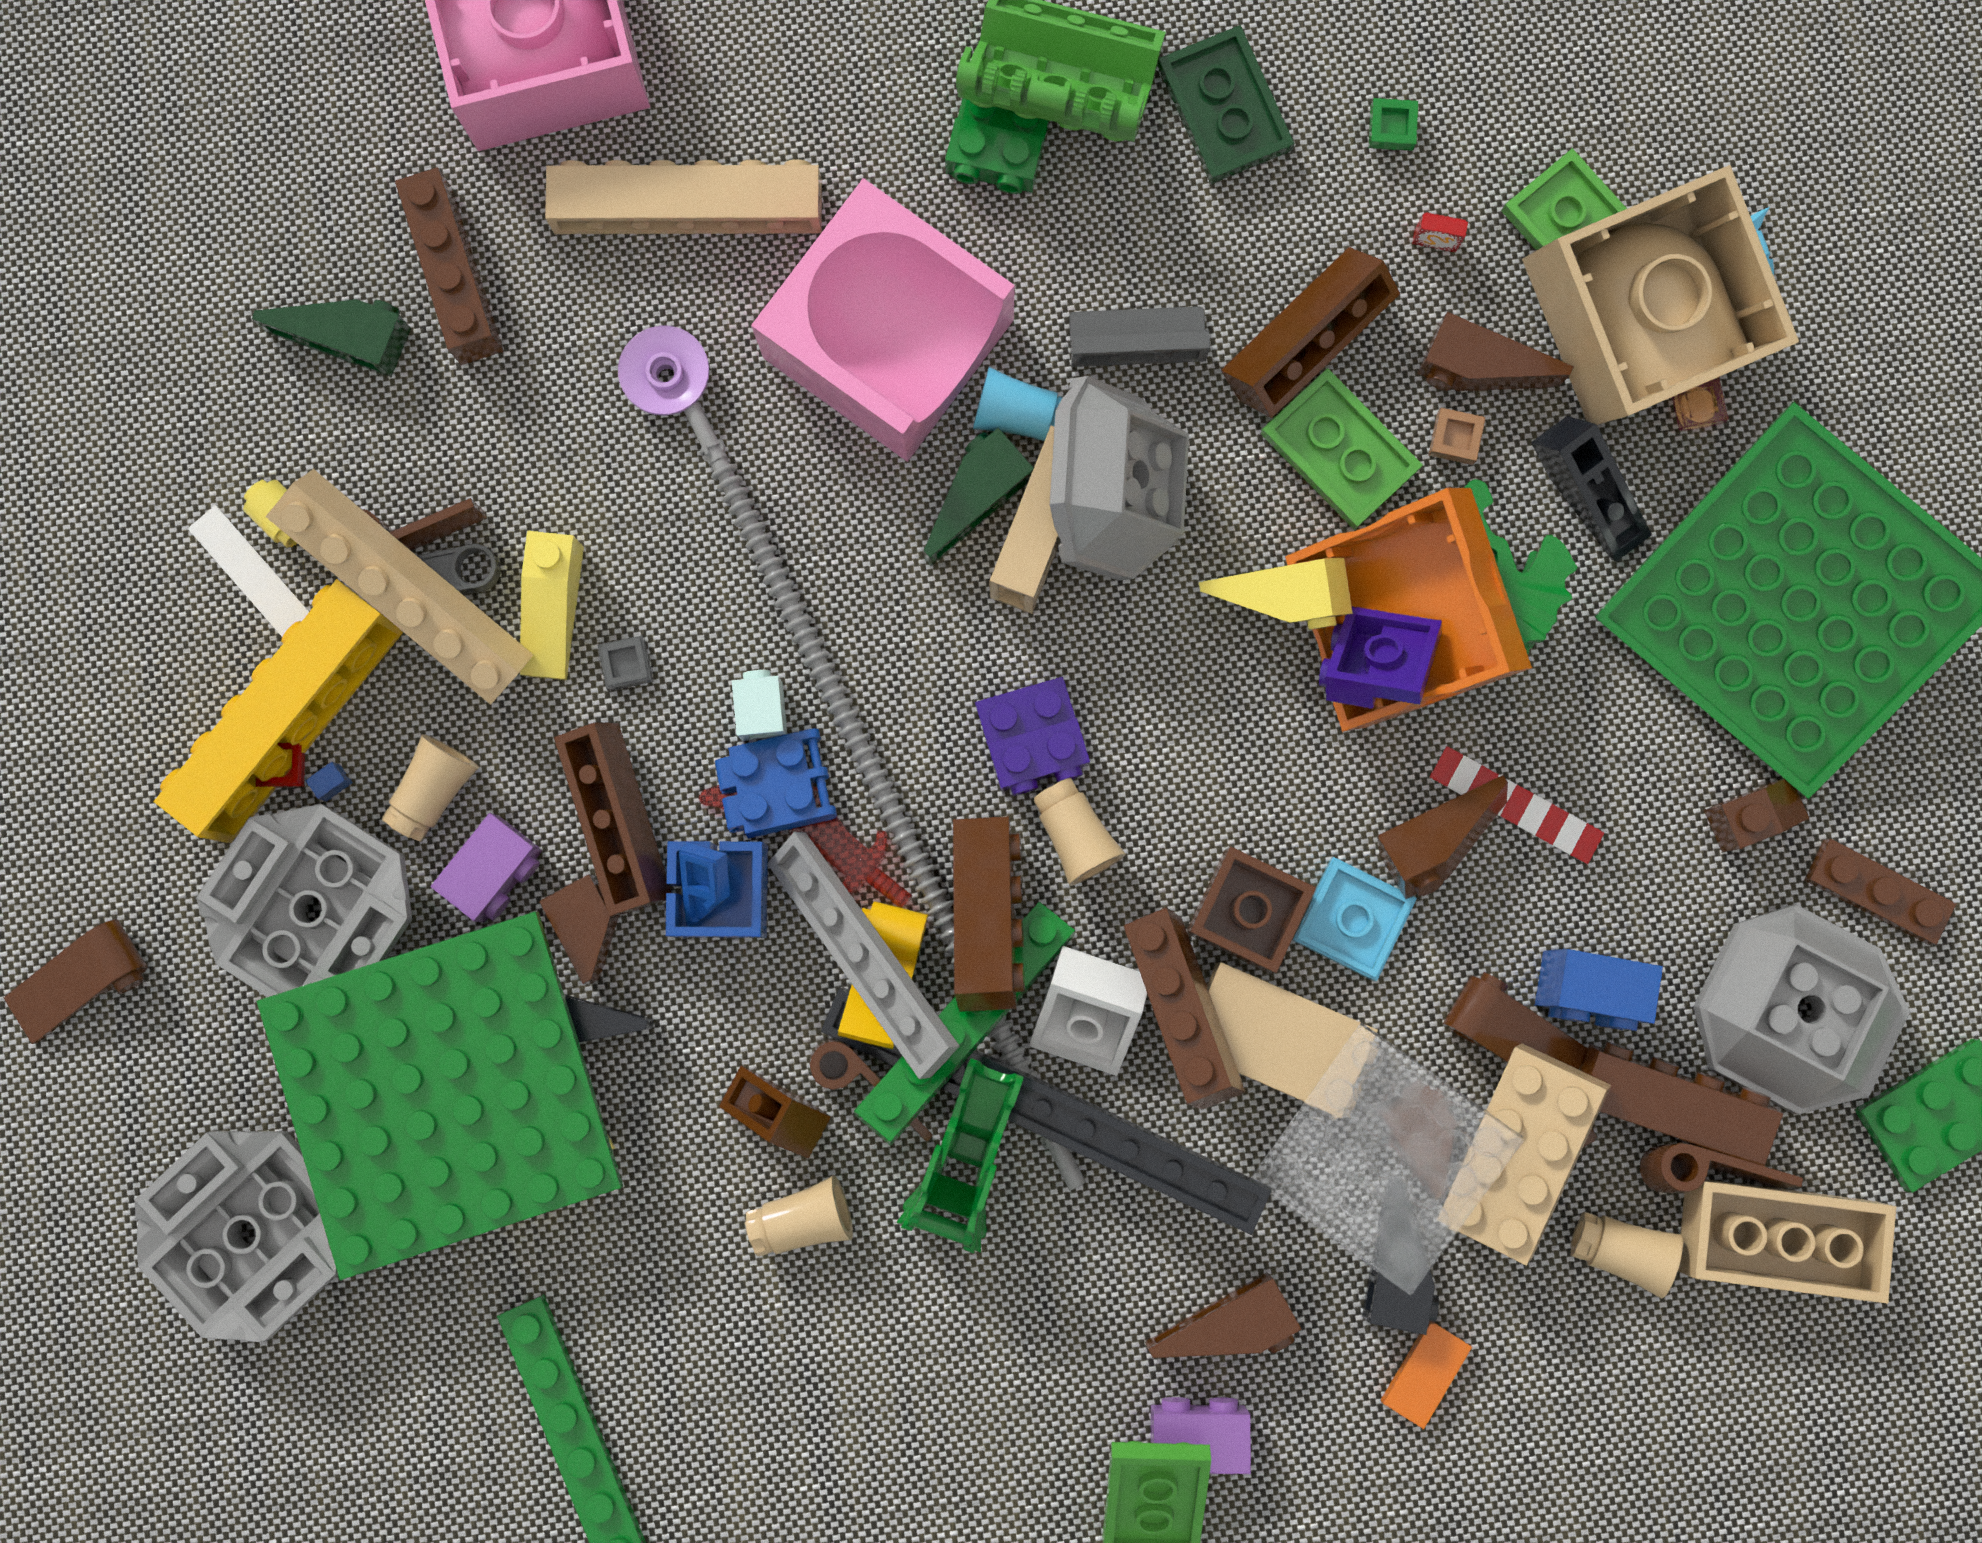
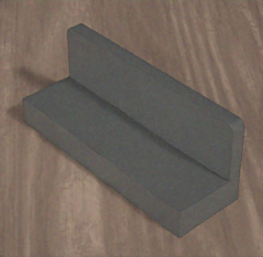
[1069,306,1210,367]

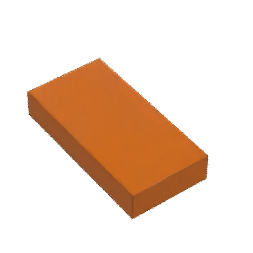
[1380,1323,1472,1429]

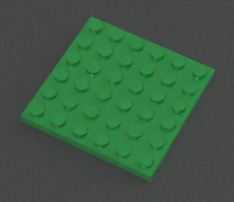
[1594,402,1982,799]
[256,911,623,1280]

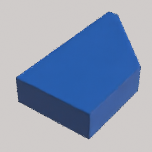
[679,842,730,927]

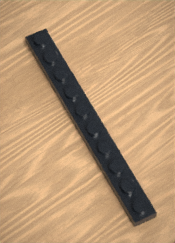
[821,987,1272,1235]

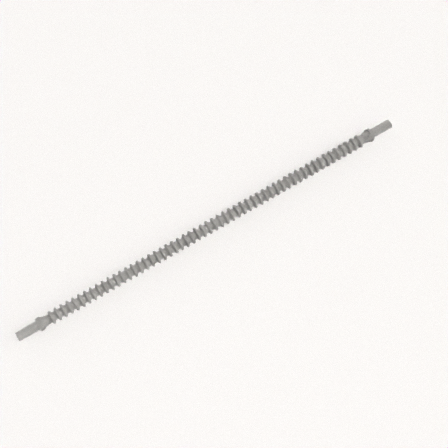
[684,401,1086,1191]

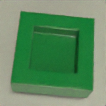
[1368,98,1418,151]

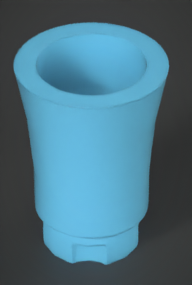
[973,367,1063,441]

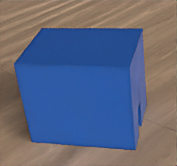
[305,762,353,802]

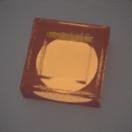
[1672,377,1729,432]

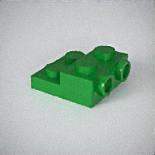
[945,98,1050,194]

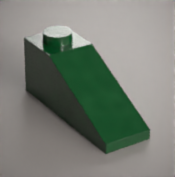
[252,299,411,378]
[924,428,1034,566]

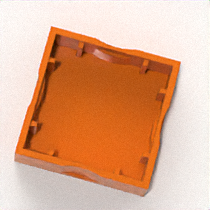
[1285,488,1532,732]

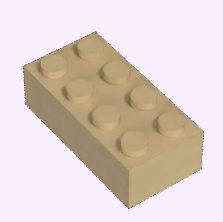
[1437,1043,1611,1266]
[1678,1179,1897,1304]

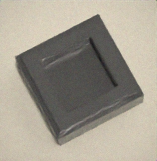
[597,635,654,691]

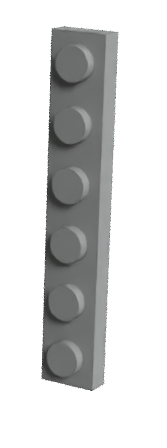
[767,832,960,1079]

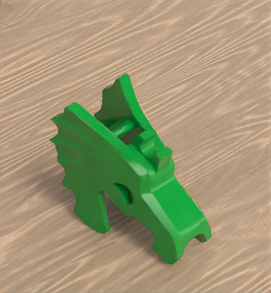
[1464,479,1577,655]
[896,1058,1023,1254]

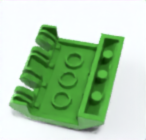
[956,0,1166,142]

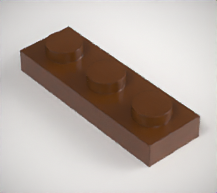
[1804,839,1956,945]

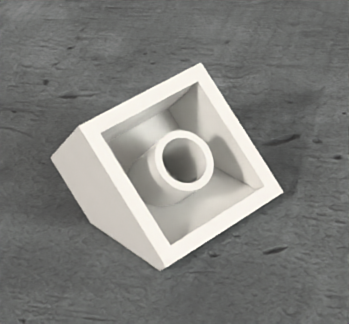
[1029,946,1147,1076]

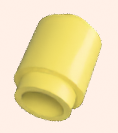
[243,480,297,548]

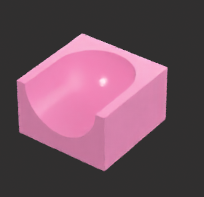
[425,0,650,151]
[751,178,1015,462]

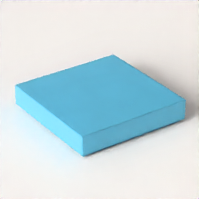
[1292,857,1417,982]

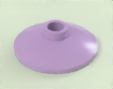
[618,326,709,416]

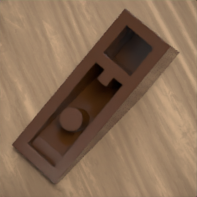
[1417,312,1574,391]
[1377,775,1508,900]
[1145,1272,1302,1358]

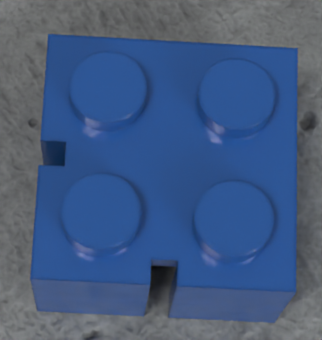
[666,841,768,938]
[1535,949,1663,1031]

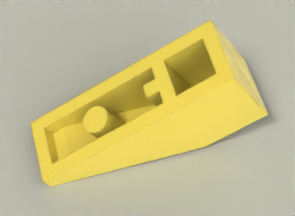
[520,531,584,680]
[1199,558,1353,630]

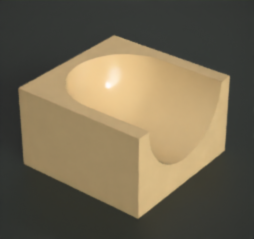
[1522,165,1799,425]

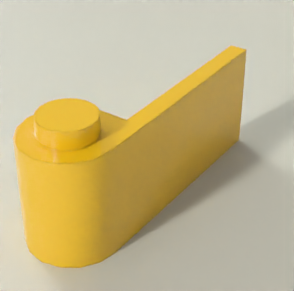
[838,901,928,1049]

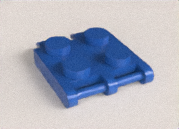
[715,728,837,839]

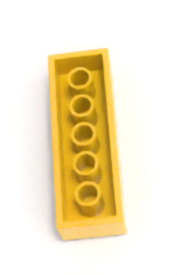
[153,579,403,843]

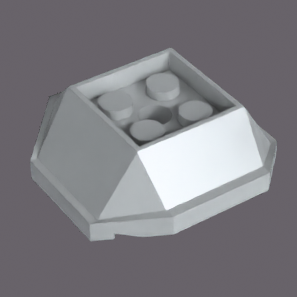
[1050,376,1189,580]
[196,804,412,997]
[1693,905,1910,1115]
[134,1131,338,1342]

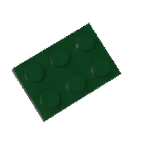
[1157,25,1295,185]

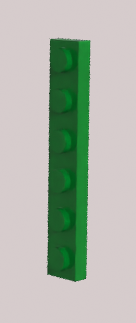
[854,902,1075,1146]
[497,1294,646,1543]

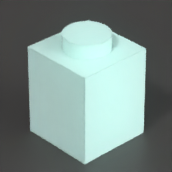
[732,670,787,741]

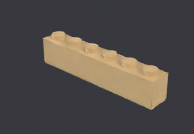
[545,160,822,234]
[266,469,533,705]

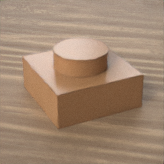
[1428,408,1486,465]

